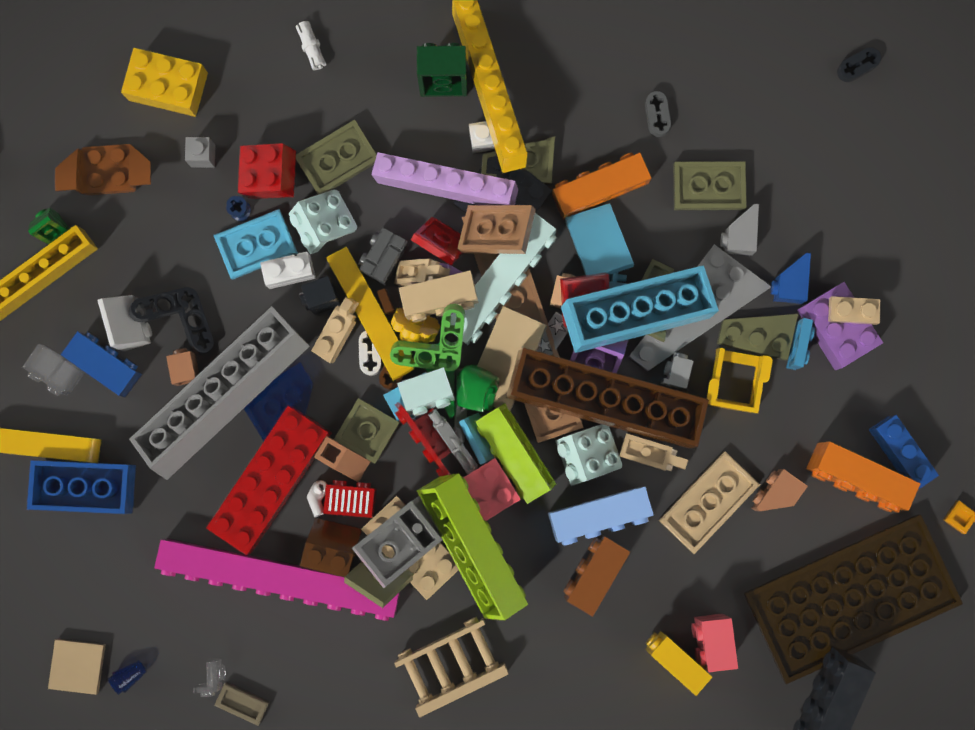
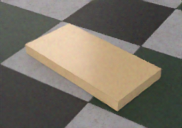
[477,306,548,411]
[658,451,760,554]

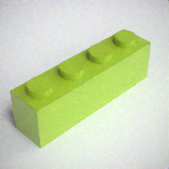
[475,403,556,504]

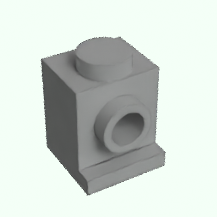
[660,352,693,390]

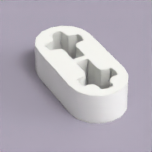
[359,331,382,376]

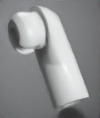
[307,480,327,517]

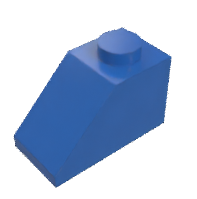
[771,253,811,304]

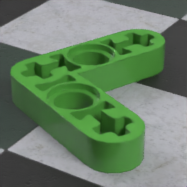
[390,304,465,371]

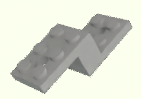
[352,496,443,588]

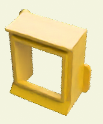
[707,348,772,414]

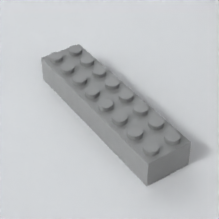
[129,306,310,480]

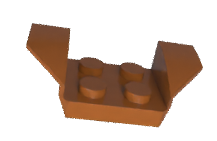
[55,144,151,195]

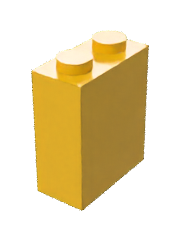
[645,631,712,696]

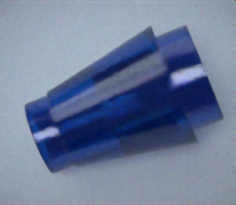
[108,660,147,695]

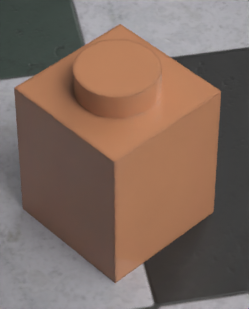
[166,348,199,386]

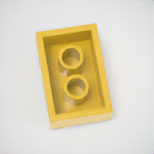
[121,48,208,117]

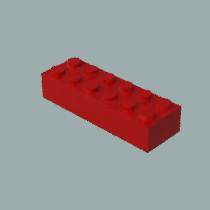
[206,406,332,556]

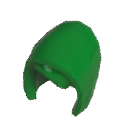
[456,364,500,412]

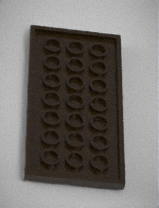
[744,514,963,684]

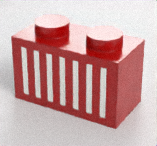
[323,480,376,518]

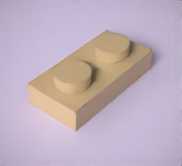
[828,297,880,325]

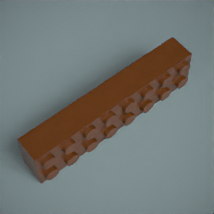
[506,348,709,448]

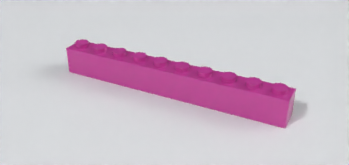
[154,539,400,621]

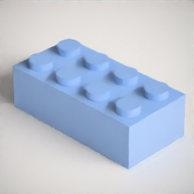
[548,487,654,545]

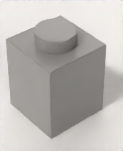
[185,137,215,168]

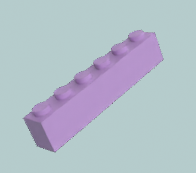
[371,152,518,205]

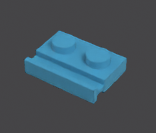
[786,318,815,370]

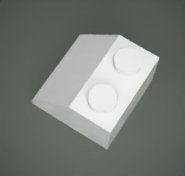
[98,295,152,351]

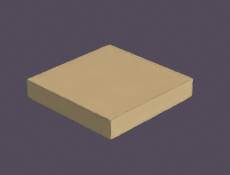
[48,639,106,695]

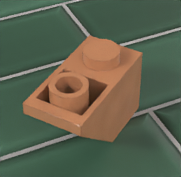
[314,436,371,482]
[752,469,808,511]

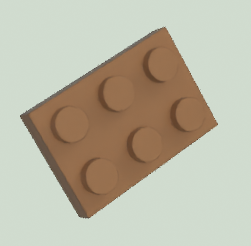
[458,205,536,254]

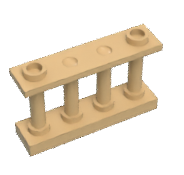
[394,617,509,718]

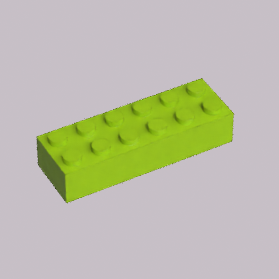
[417,473,528,620]

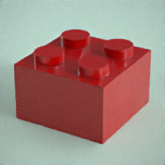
[238,143,296,199]

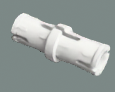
[296,21,326,70]

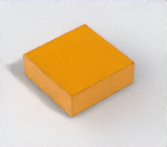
[943,500,975,534]

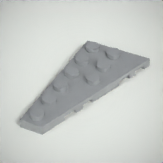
[629,244,771,371]

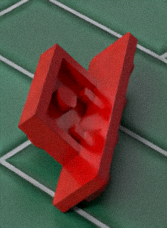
[395,402,452,477]

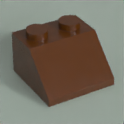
[300,518,362,577]

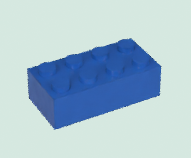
[27,460,136,514]

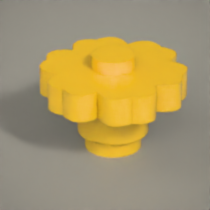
[391,307,440,343]

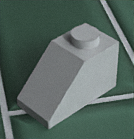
[720,204,759,256]

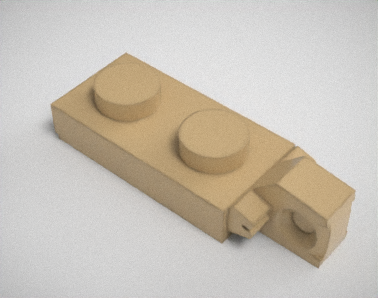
[394,259,450,286]
[311,297,359,363]
[619,433,688,471]

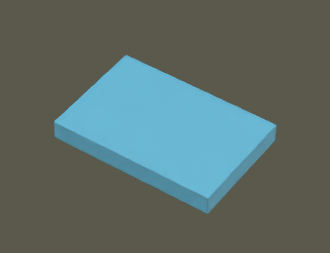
[565,203,634,275]
[214,209,298,280]

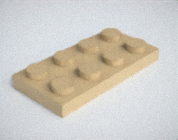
[361,496,459,600]

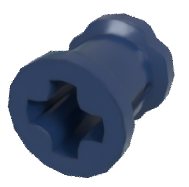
[226,196,251,221]

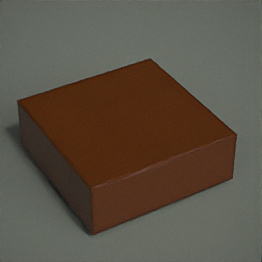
[377,288,395,316]

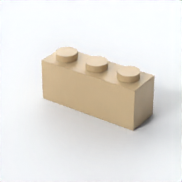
[399,271,479,322]

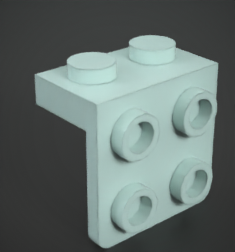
[289,189,357,254]
[555,424,622,486]

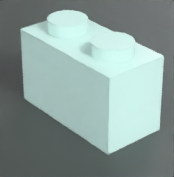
[397,367,455,416]

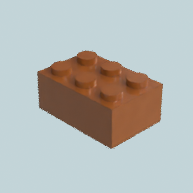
[563,535,630,617]

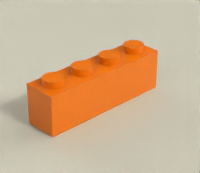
[552,153,651,220]

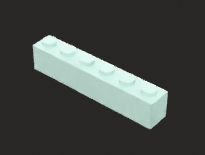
[451,213,557,345]

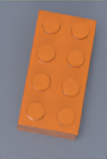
[806,442,921,513]

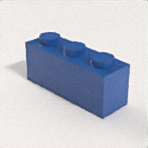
[61,331,142,397]
[869,415,939,489]

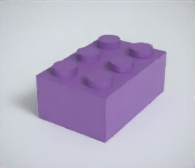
[797,282,883,370]

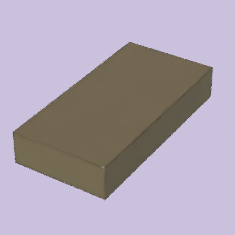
[214,682,270,726]

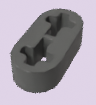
[645,91,671,137]

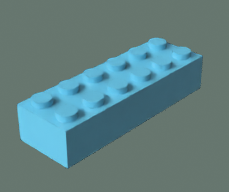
[561,265,719,353]

